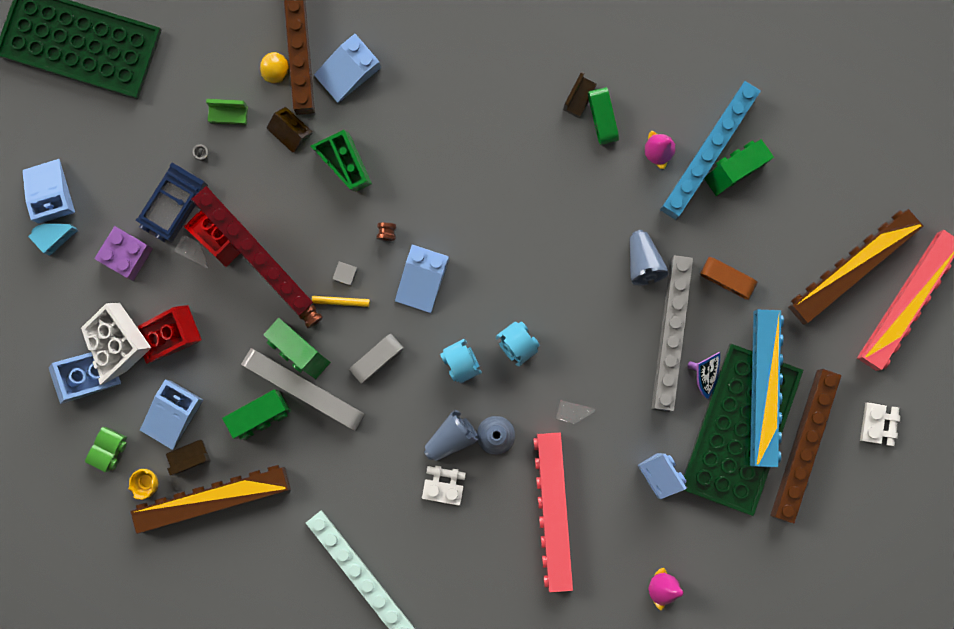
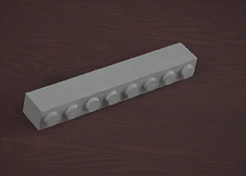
[651,255,693,411]

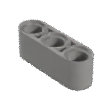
[349,334,404,384]

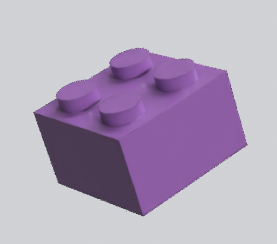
[94,226,153,281]

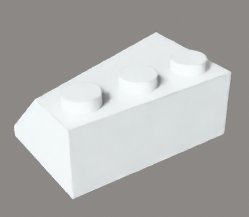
[81,303,151,385]

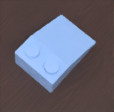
[314,34,381,103]
[395,245,449,313]
[48,352,121,404]

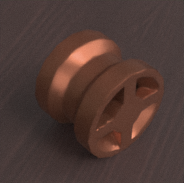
[376,223,396,241]
[298,305,323,329]

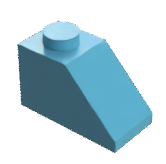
[28,224,78,256]

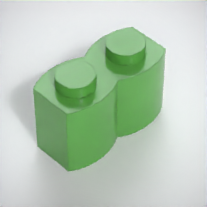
[85,427,127,472]

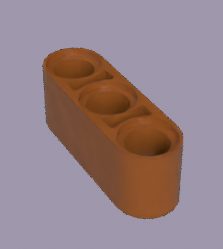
[700,257,758,300]

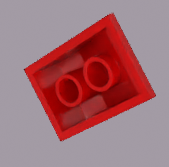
[184,210,240,267]
[137,305,202,364]

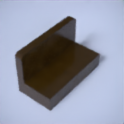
[563,72,597,118]
[266,107,313,153]
[166,440,210,476]

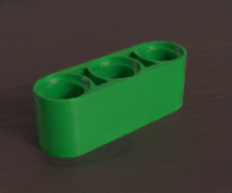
[588,87,619,145]

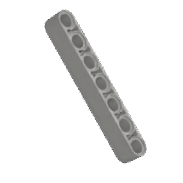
[241,348,365,431]

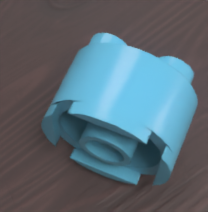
[496,321,540,366]
[440,339,482,383]

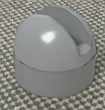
[192,144,208,160]

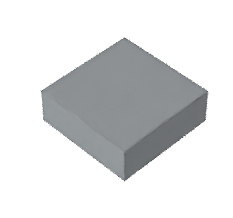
[333,261,357,286]

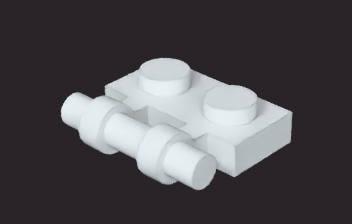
[860,402,900,446]
[422,466,466,505]

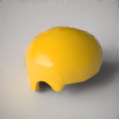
[260,52,289,83]
[128,469,159,500]

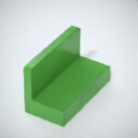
[206,99,248,125]

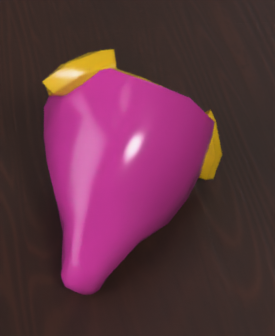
[645,131,675,169]
[648,568,683,611]

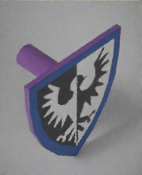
[688,352,720,399]

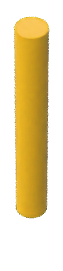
[312,296,370,307]

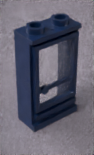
[135,162,208,243]

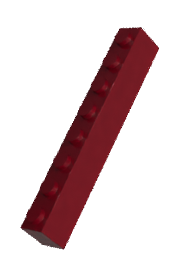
[191,186,313,316]

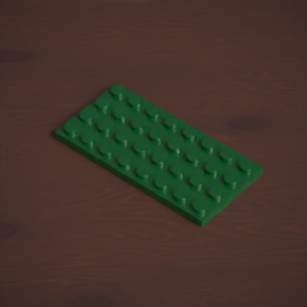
[0,0,162,99]
[683,344,804,516]

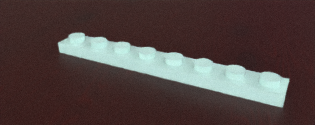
[306,510,415,629]

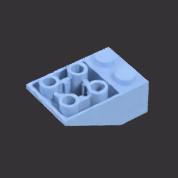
[23,159,75,224]
[140,379,203,450]
[638,453,687,499]

